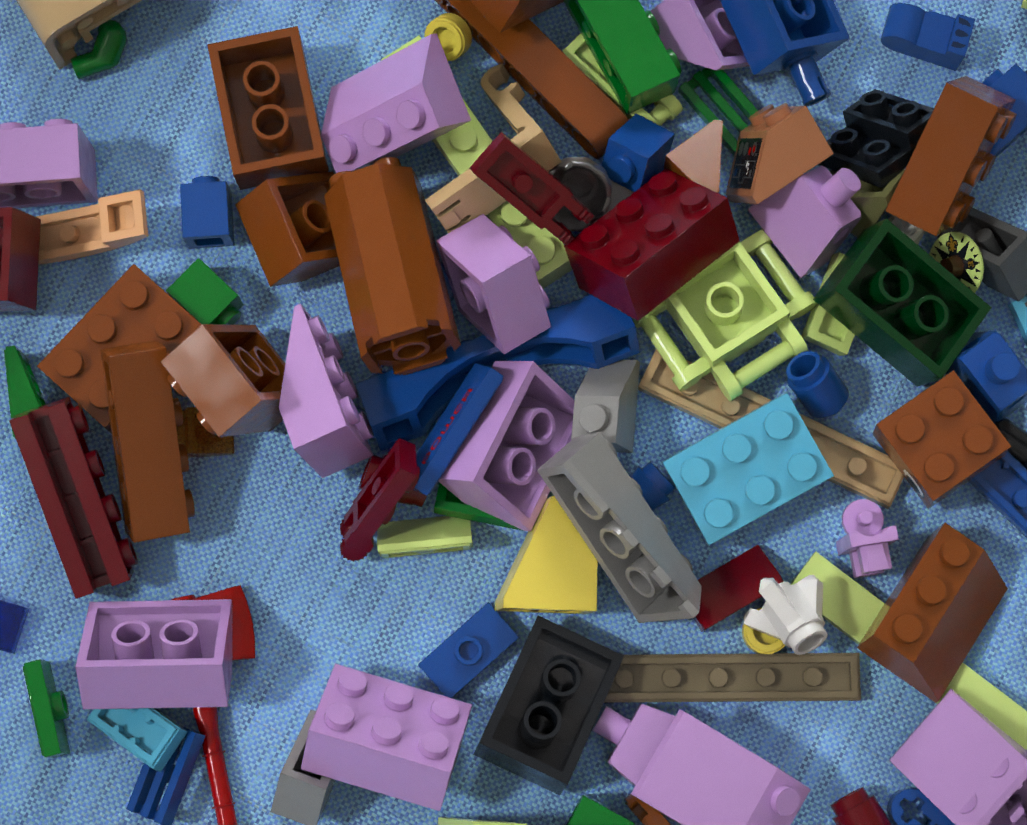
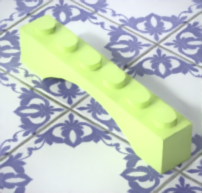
[381,35,572,289]

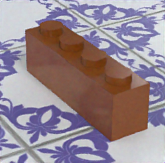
[100,341,195,543]

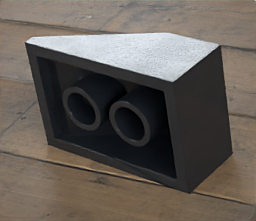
[473,616,624,795]

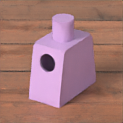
[748,165,861,278]
[592,704,675,786]

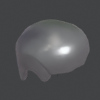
[549,157,612,232]

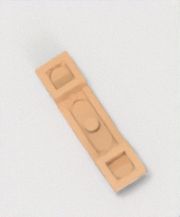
[36,189,148,265]

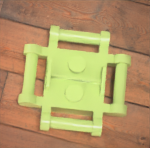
[631,229,818,402]

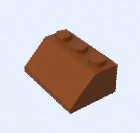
[857,523,1008,703]

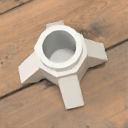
[743,575,828,655]

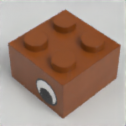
[873,370,1012,509]

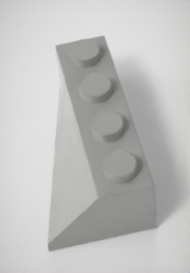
[537,432,702,623]

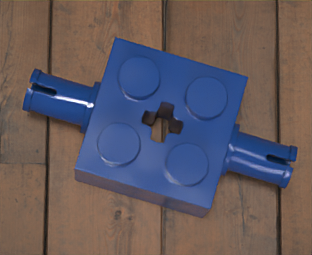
[720,0,850,106]

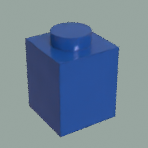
[602,113,675,192]
[180,176,235,249]

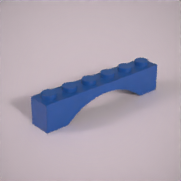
[355,294,640,451]

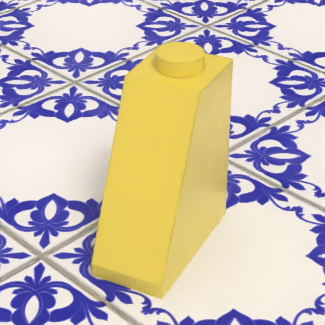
[495,496,598,614]

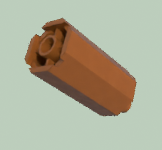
[324,157,461,375]

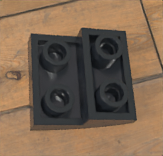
[818,89,934,188]

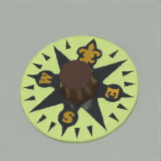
[929,232,984,293]

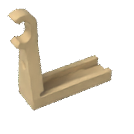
[425,64,562,233]

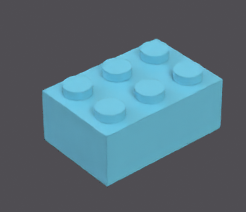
[661,393,834,545]

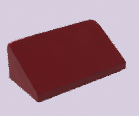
[693,545,784,632]

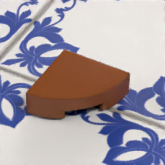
[625,794,671,825]

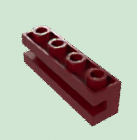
[9,397,138,599]

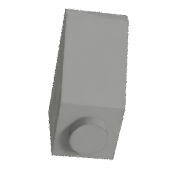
[571,360,640,453]
[270,710,335,825]

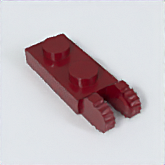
[470,132,595,245]
[340,438,420,562]

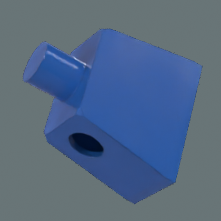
[946,330,1027,425]

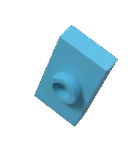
[86,708,187,772]

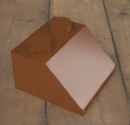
[235,171,340,287]

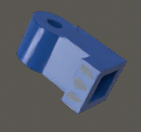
[881,3,975,71]

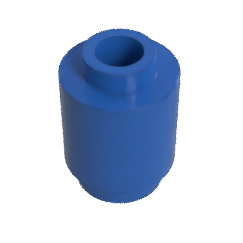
[786,351,849,418]

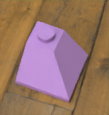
[651,0,749,71]

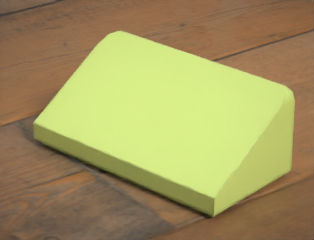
[377,516,473,558]

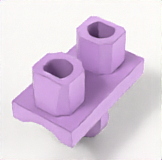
[836,499,899,578]

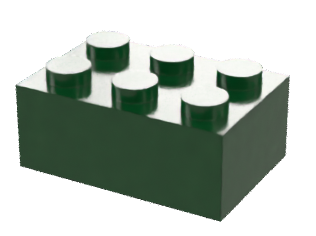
[813,218,992,387]

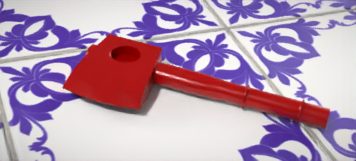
[172,585,255,825]

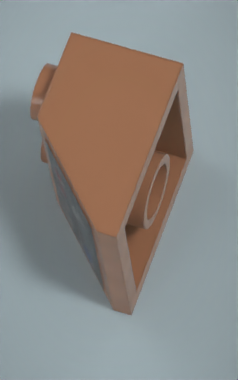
[726,103,834,205]

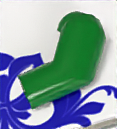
[71,20,127,80]

